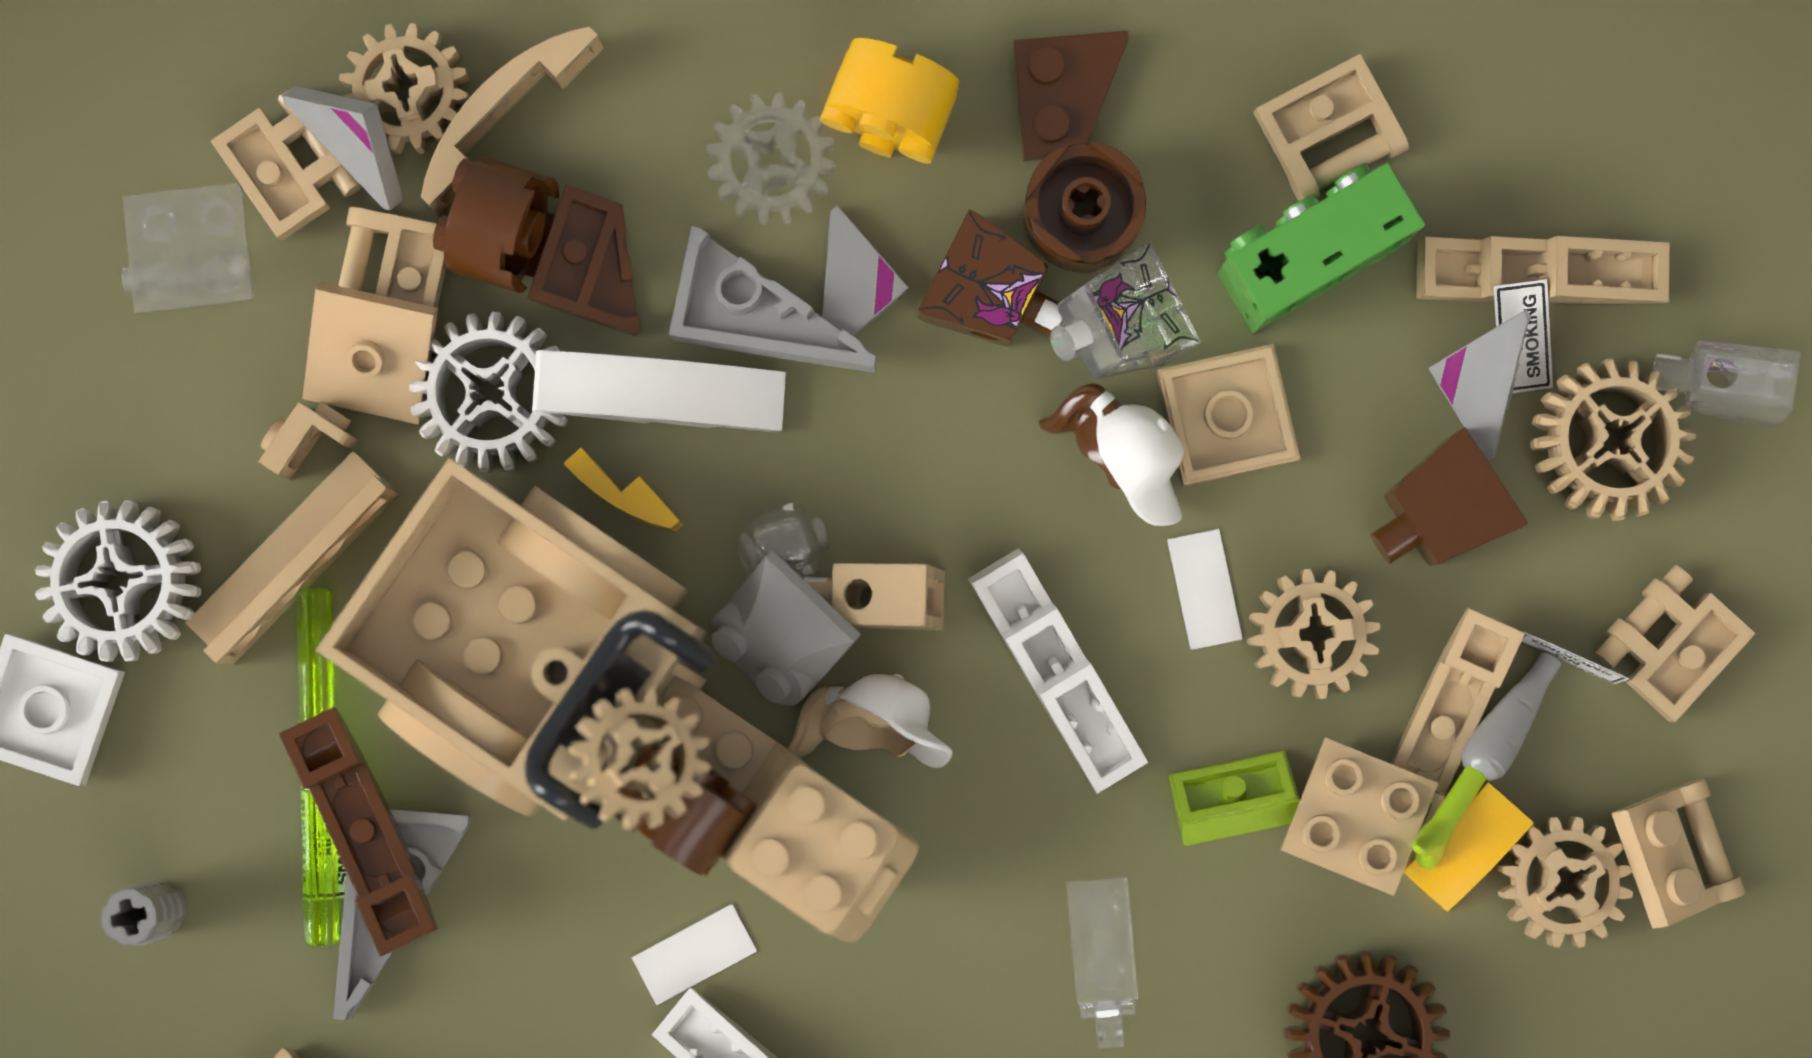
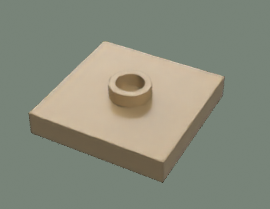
[302,282,438,425]

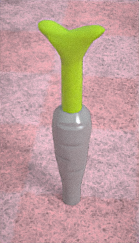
[1411,652,1561,870]

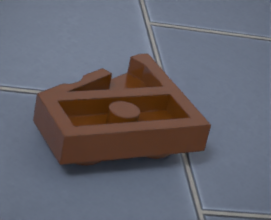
[1013,31,1128,161]
[527,184,640,337]

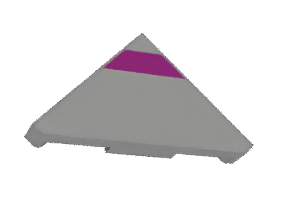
[282,86,403,211]
[822,206,909,337]
[1428,309,1531,461]

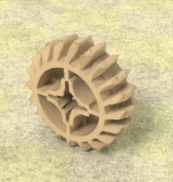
[1530,358,1697,521]

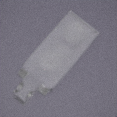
[1066,877,1138,1049]

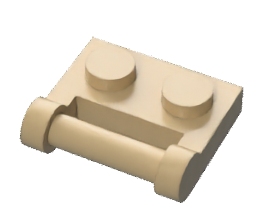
[1253,53,1409,201]
[338,207,446,308]
[1611,778,1746,929]

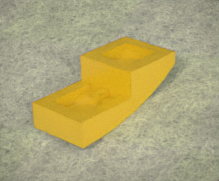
[563,448,684,533]
[1403,782,1534,912]

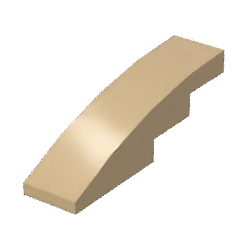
[1416,236,1670,304]

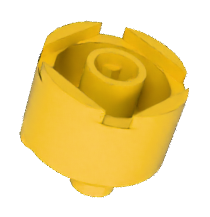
[819,38,960,164]

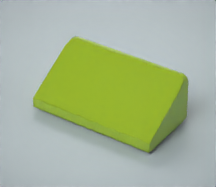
[1168,750,1300,846]

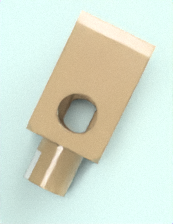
[804,563,945,630]

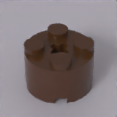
[1023,142,1146,274]
[433,157,559,293]
[614,744,756,876]

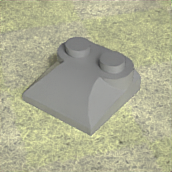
[709,550,861,706]

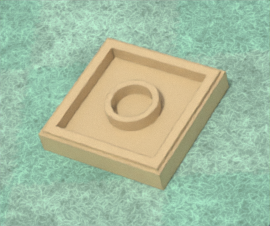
[1156,344,1300,487]

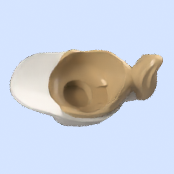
[787,674,953,768]

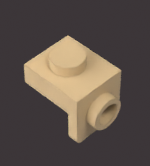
[258,401,359,480]

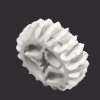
[409,311,568,474]
[34,500,201,662]

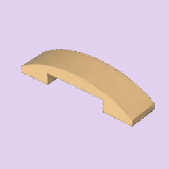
[421,27,604,215]
[1390,608,1525,830]

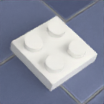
[0,634,125,786]

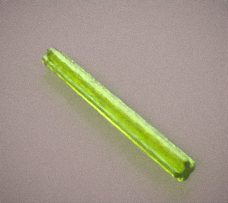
[297,588,339,947]

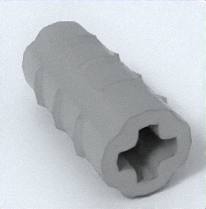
[101,881,187,946]

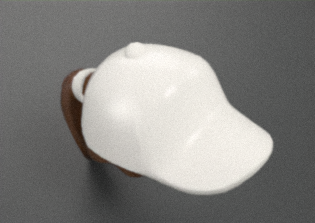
[1038,383,1184,526]

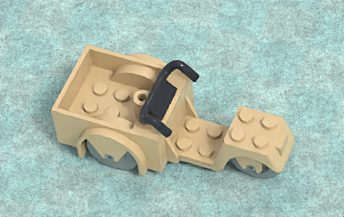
[316,458,919,943]

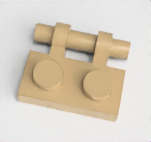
[211,88,362,241]
[1594,565,1756,722]

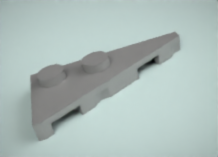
[669,226,879,373]
[333,809,472,1020]

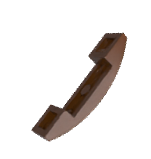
[278,707,438,956]

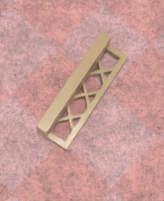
[185,451,399,665]

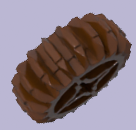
[1283,950,1450,1058]

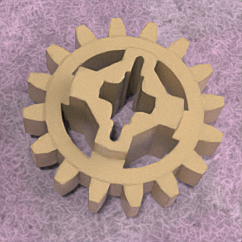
[339,23,470,155]
[1247,569,1381,699]
[568,688,711,830]
[1497,816,1633,948]

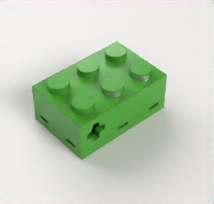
[1217,163,1425,334]

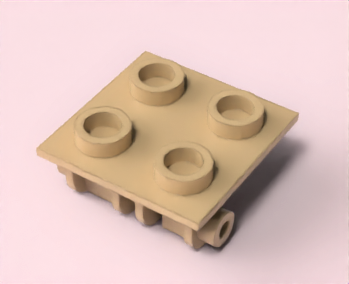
[1281,738,1438,896]

